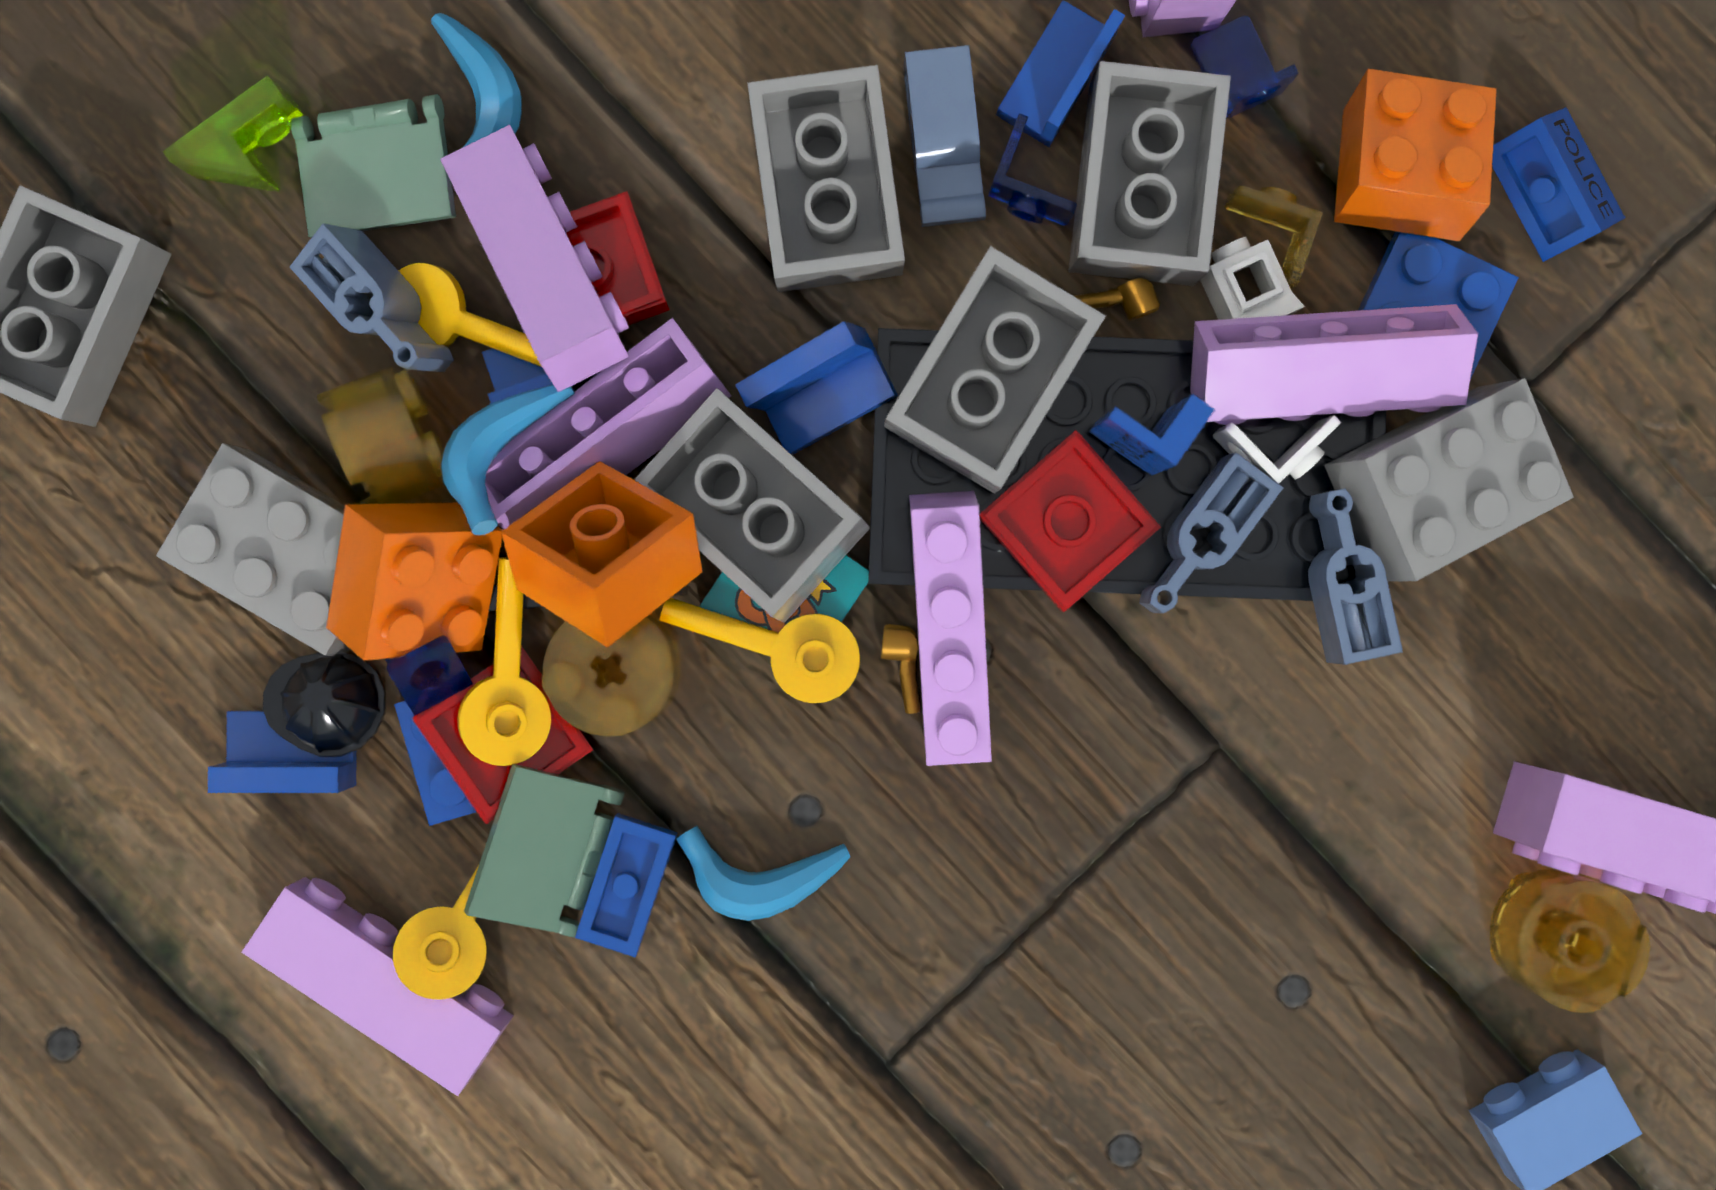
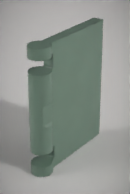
[291,94,456,238]
[464,764,625,937]

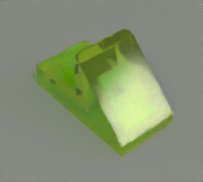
[162,75,303,192]

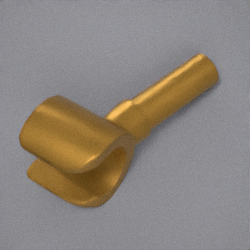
[1073,278,1160,321]
[881,624,921,714]

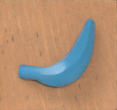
[431,13,522,148]
[441,385,575,535]
[676,826,850,921]

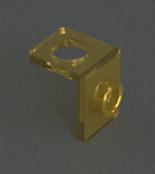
[1224,186,1323,289]

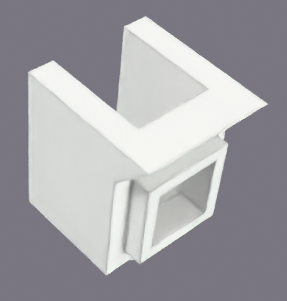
[1200,237,1305,320]

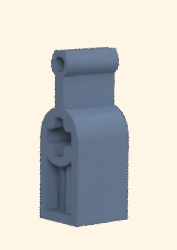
[903,45,986,227]
[290,223,454,372]
[1139,452,1283,613]
[1308,488,1403,665]

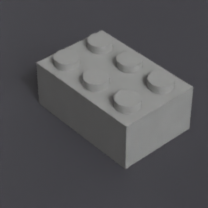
[1068,61,1231,286]
[747,65,905,292]
[0,185,172,427]
[884,246,1105,493]
[1324,378,1574,581]
[634,388,870,623]
[156,443,350,656]

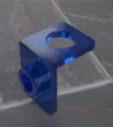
[1191,16,1299,119]
[988,113,1077,226]
[385,636,473,716]

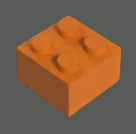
[1334,68,1497,241]
[501,461,703,648]
[326,502,503,660]

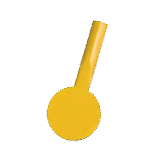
[399,263,543,368]
[457,557,551,766]
[659,598,860,703]
[393,865,487,1000]

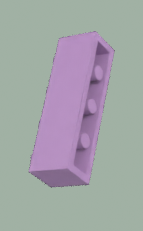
[440,125,629,392]
[1190,304,1478,425]
[485,318,731,529]
[909,491,992,766]
[242,877,513,1096]

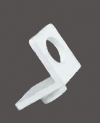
[1213,415,1341,484]

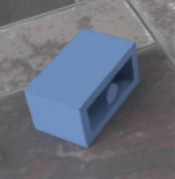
[1469,1049,1642,1190]

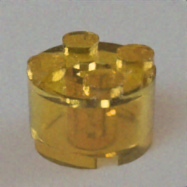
[317,366,445,504]
[542,614,681,736]
[1490,869,1650,1013]

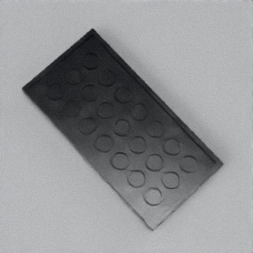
[868,328,1386,601]

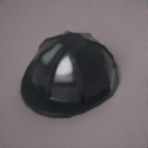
[263,653,386,757]

